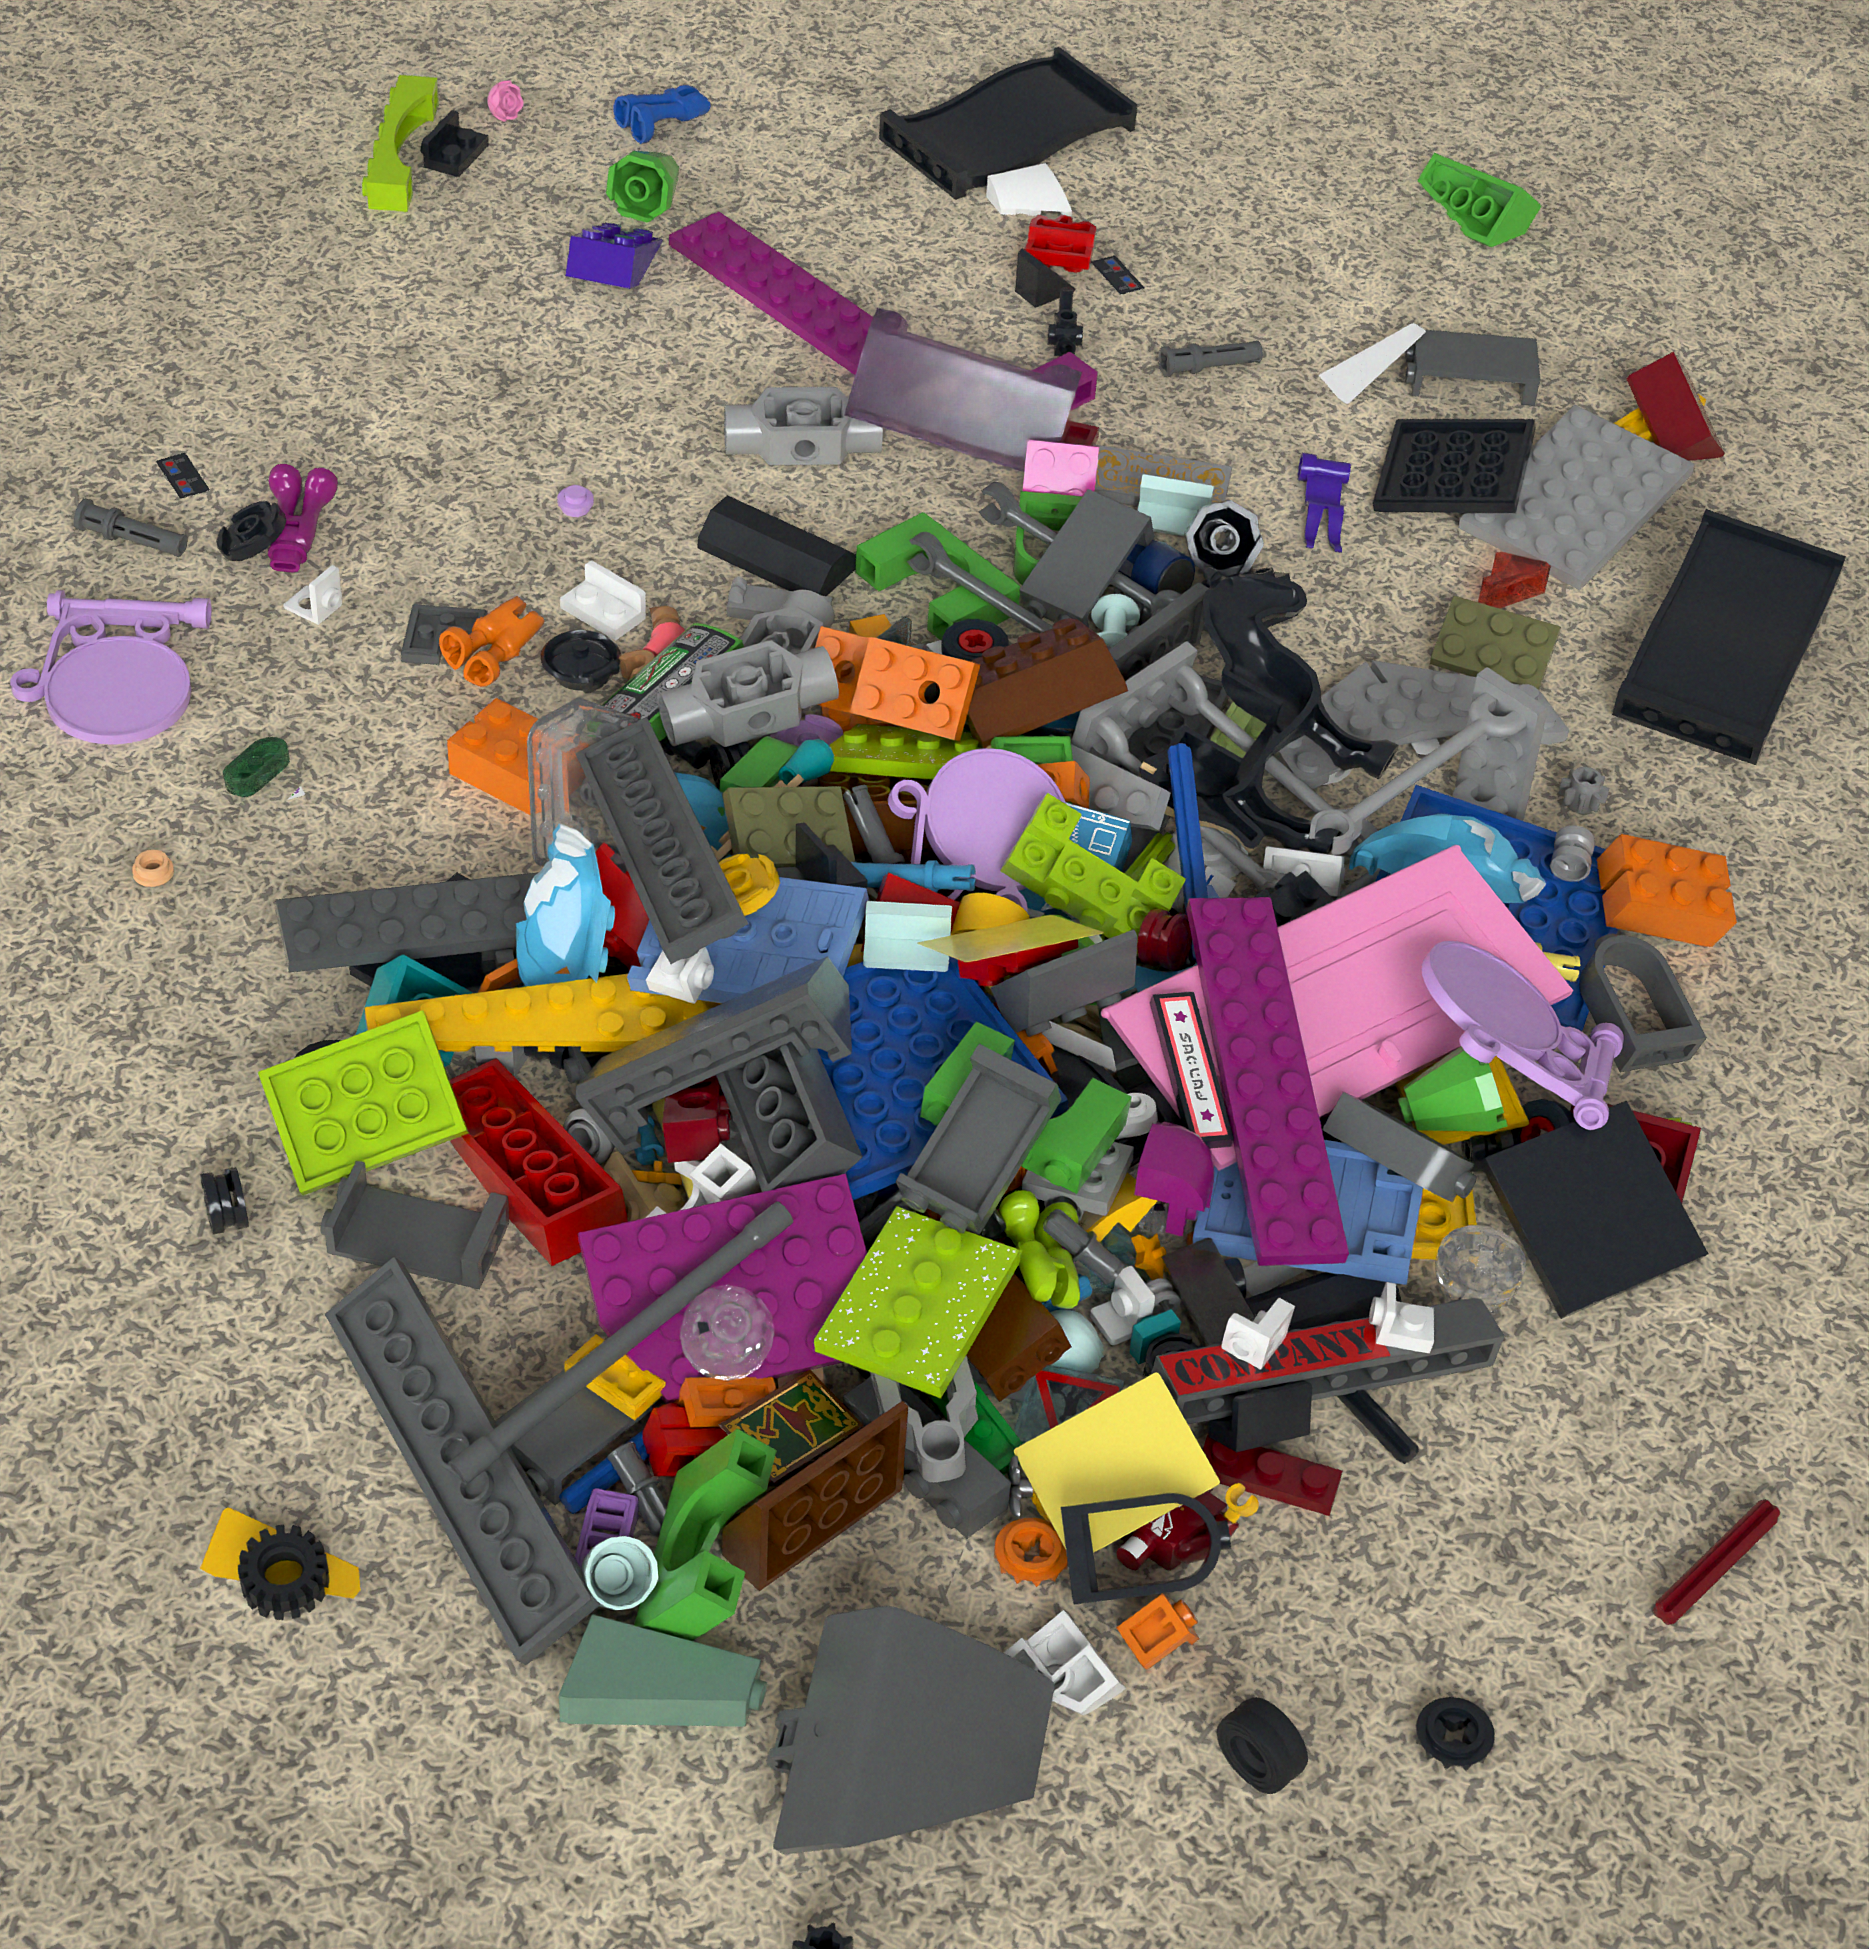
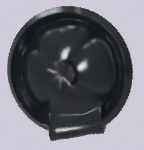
[540,630,621,694]

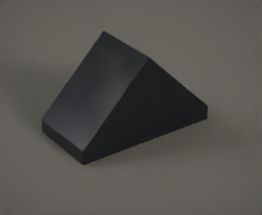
[1015,248,1076,308]

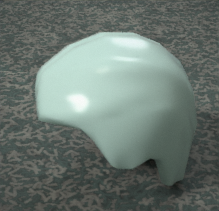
[1042,1309,1104,1378]

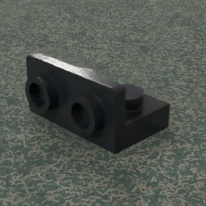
[421,110,489,178]

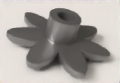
[1008,1456,1033,1517]

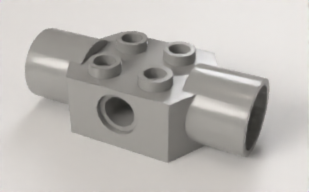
[724,387,883,465]
[740,590,835,740]
[657,640,839,747]

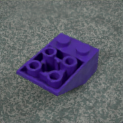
[566,222,663,289]

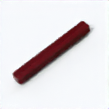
[1653,1499,1780,1625]

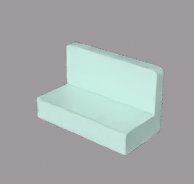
[1137,474,1214,537]
[863,901,952,972]

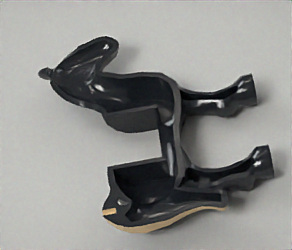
[1139,567,1399,854]

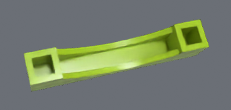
[362,75,439,212]

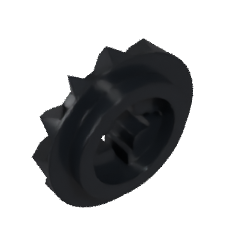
[1415,1697,1495,1771]

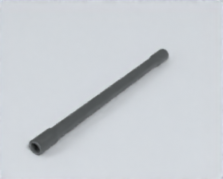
[449,1201,794,1485]

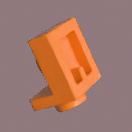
[1116,1593,1200,1669]

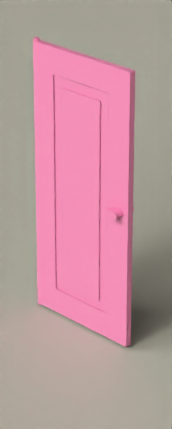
[1101,845,1573,1171]

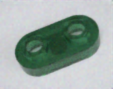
[223,737,290,797]

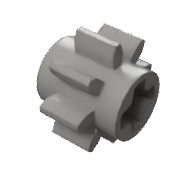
[1558,767,1610,814]

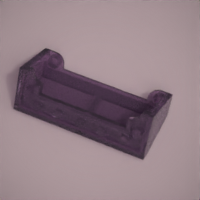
[844,307,1082,472]

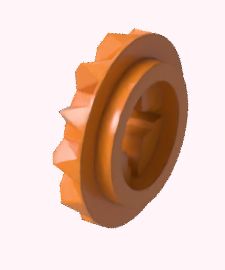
[994,1517,1068,1588]

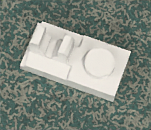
[1263,846,1345,897]

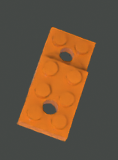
[815,626,980,742]

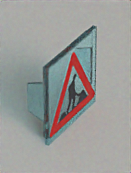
[1014,1365,1125,1444]

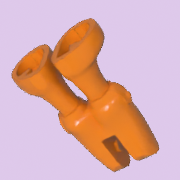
[439,596,545,687]

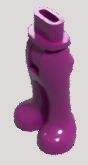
[268,464,338,573]

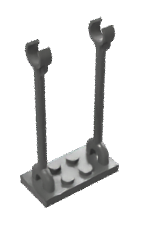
[907,482,1208,681]

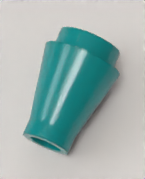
[779,739,834,785]

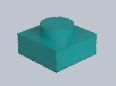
[1129,1309,1181,1365]

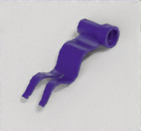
[1298,452,1351,553]

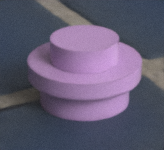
[557,485,594,517]

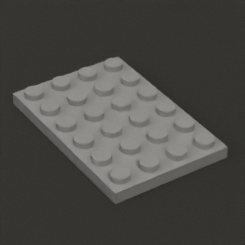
[1459,405,1695,590]

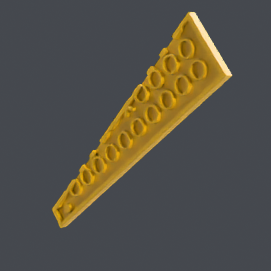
[364,944,864,1052]

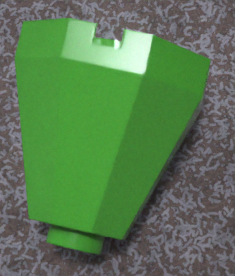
[606,151,679,223]
[1398,1046,1507,1132]

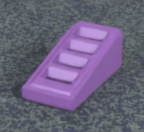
[575,1489,639,1568]

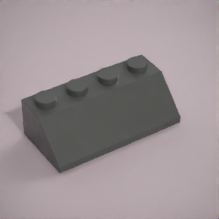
[716,1042,862,1192]

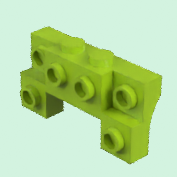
[1000,793,1186,956]

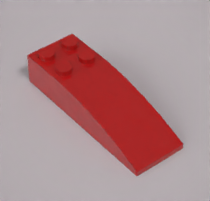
[450,1058,628,1266]

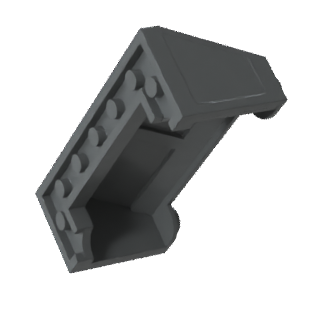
[576,956,852,1155]

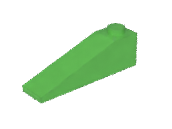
[1417,153,1542,247]

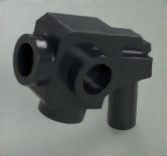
[1048,288,1083,356]

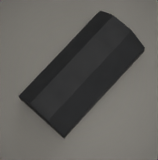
[698,495,856,596]
[1206,1272,1402,1344]

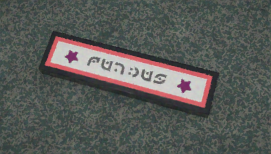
[1150,992,1234,1149]

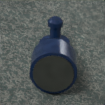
[1118,539,1195,594]

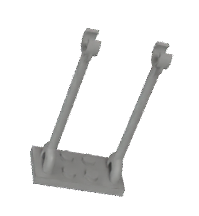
[1071,641,1378,894]
[1309,667,1548,902]

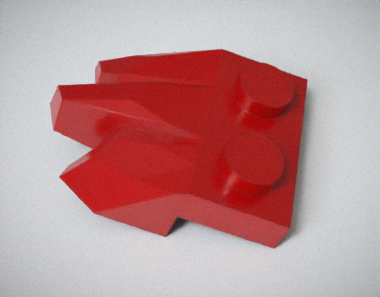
[1025,214,1097,273]

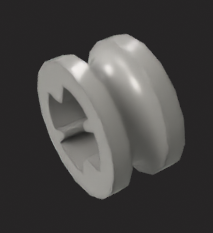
[1146,1279,1181,1316]

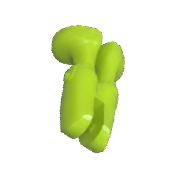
[999,1190,1080,1309]

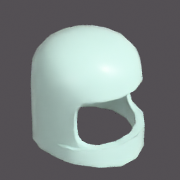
[581,1536,658,1610]

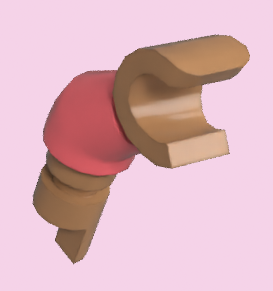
[619,606,685,680]

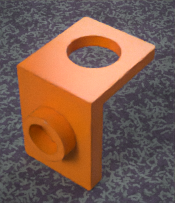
[1036,761,1090,809]

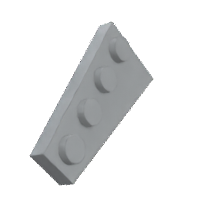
[1050,734,1171,831]

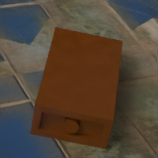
[965,1229,1072,1403]

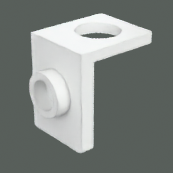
[283,565,342,625]

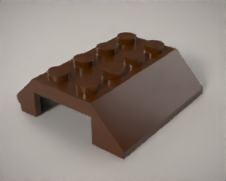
[936,618,1128,748]

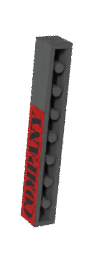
[1151,1297,1504,1424]

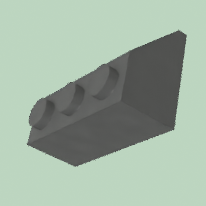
[991,929,1138,1037]

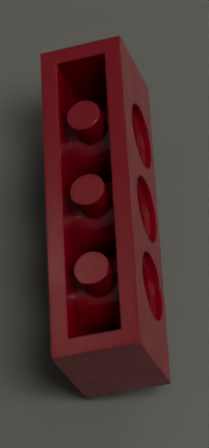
[662,1075,732,1163]

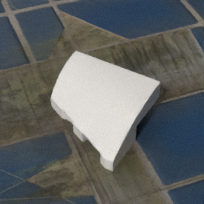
[986,163,1072,217]
[1004,1610,1126,1715]

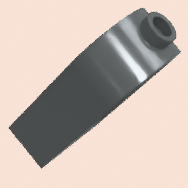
[1579,934,1707,1072]
[1322,1092,1477,1202]

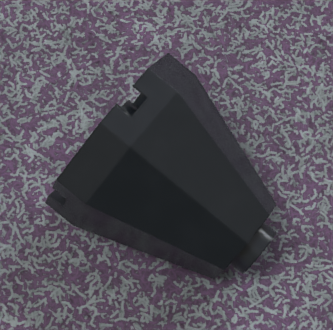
[1184,499,1264,576]

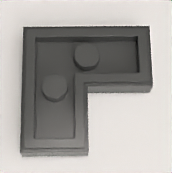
[401,604,488,665]

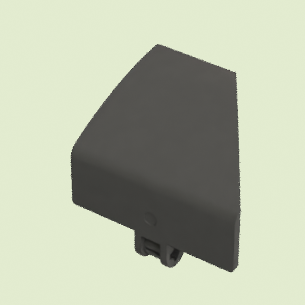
[766,1606,1055,1854]

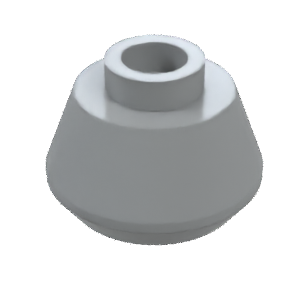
[563,1108,615,1165]

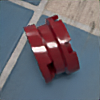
[1137,908,1192,971]

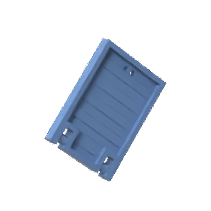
[627,877,869,1003]
[1192,1140,1423,1285]

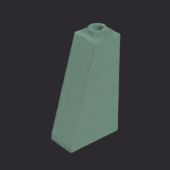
[559,1614,767,1727]

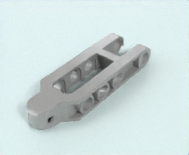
[870,1356,978,1482]

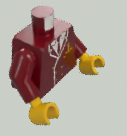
[1116,1483,1259,1571]

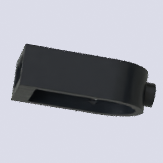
[1060,1493,1231,1605]

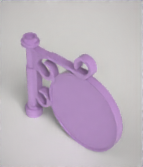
[10,590,212,744]
[888,748,1066,912]
[1422,941,1624,1130]

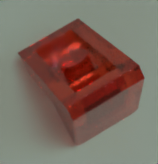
[1478,552,1551,608]

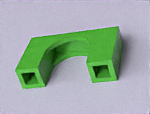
[855,512,1020,640]
[920,1021,1132,1194]
[634,1429,777,1641]

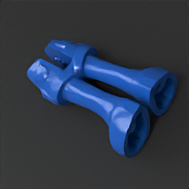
[613,85,711,144]

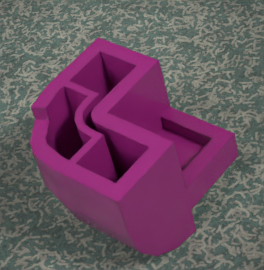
[1134,1122,1215,1236]

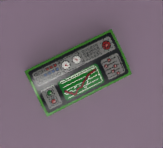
[586,623,744,742]

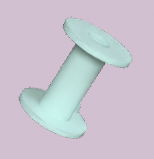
[1091,594,1140,647]

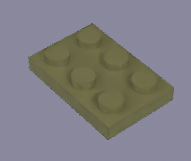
[1430,596,1561,690]
[722,786,855,868]

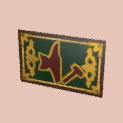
[719,1369,864,1483]

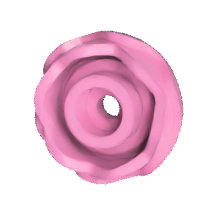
[487,81,523,122]

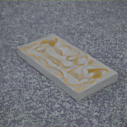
[1093,444,1232,506]

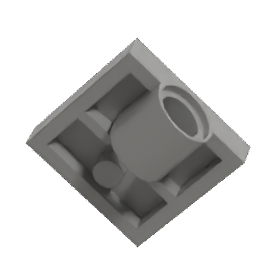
[1022,1142,1134,1220]

